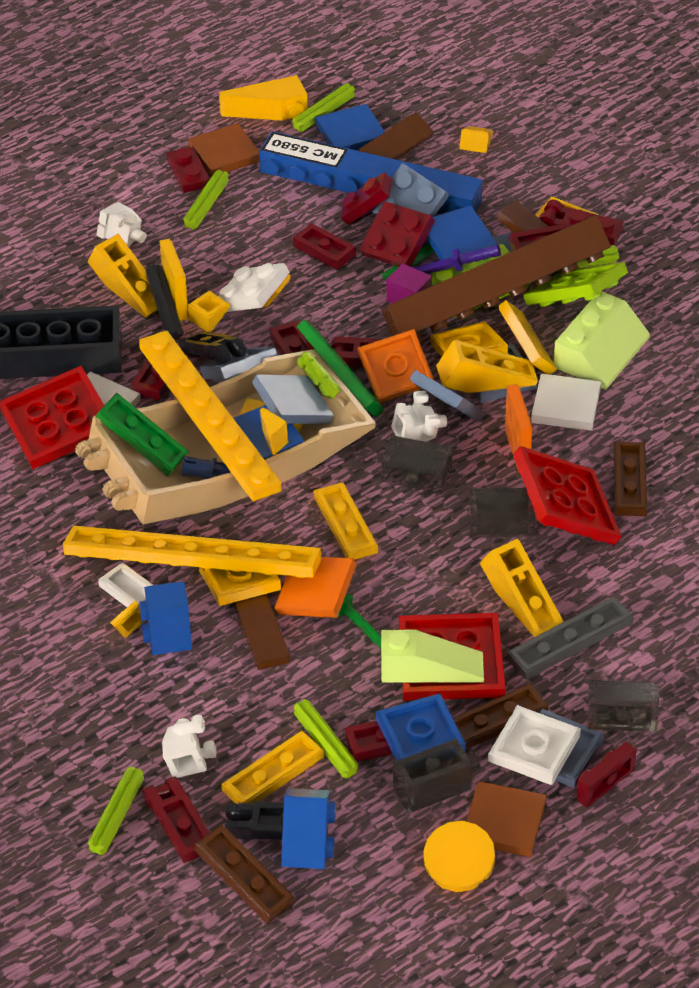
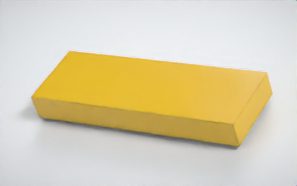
[498,300,557,375]
[314,482,378,560]
[222,731,324,804]

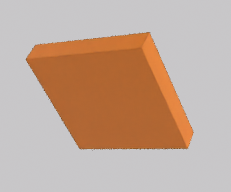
[357,329,435,403]
[505,384,533,473]
[275,557,356,618]

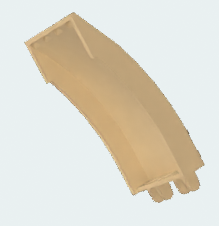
[75,349,376,525]

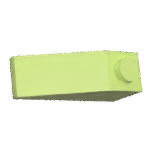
[381,630,484,682]

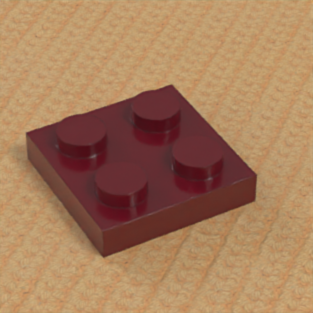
[358,201,435,267]

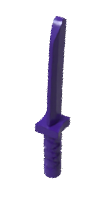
[414,245,501,274]

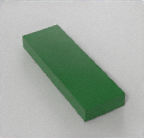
[95,392,189,477]

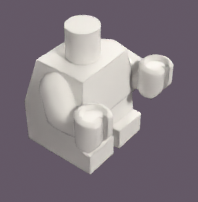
[97,202,147,247]
[391,390,447,447]
[162,715,217,778]

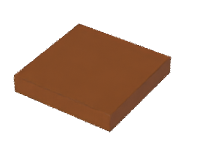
[188,123,260,177]
[466,781,547,857]

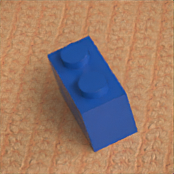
[139,581,192,655]
[281,788,336,869]

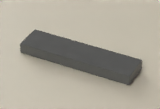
[506,596,634,680]

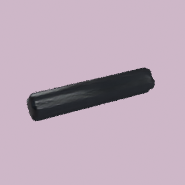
[146,264,184,340]

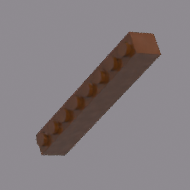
[380,215,611,338]

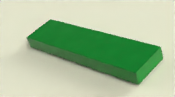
[296,320,384,417]

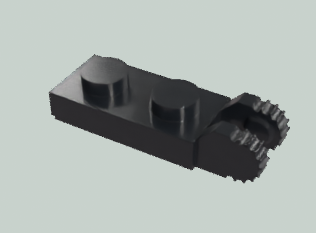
[179,331,247,364]
[224,801,284,840]

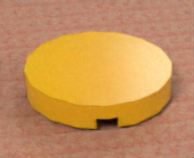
[423,821,495,892]

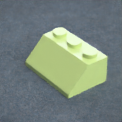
[554,291,650,389]

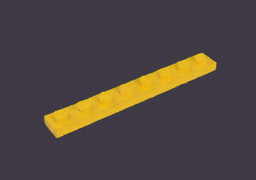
[139,330,282,502]
[63,526,322,578]

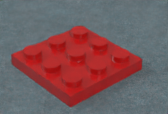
[0,365,104,470]
[513,446,622,545]
[398,612,505,701]

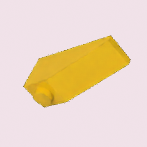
[219,75,308,121]
[87,233,158,318]
[436,340,538,393]
[480,539,564,637]

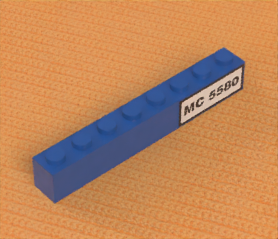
[259,131,483,214]

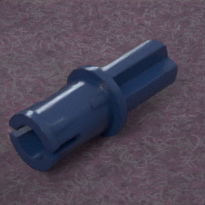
[181,456,231,479]

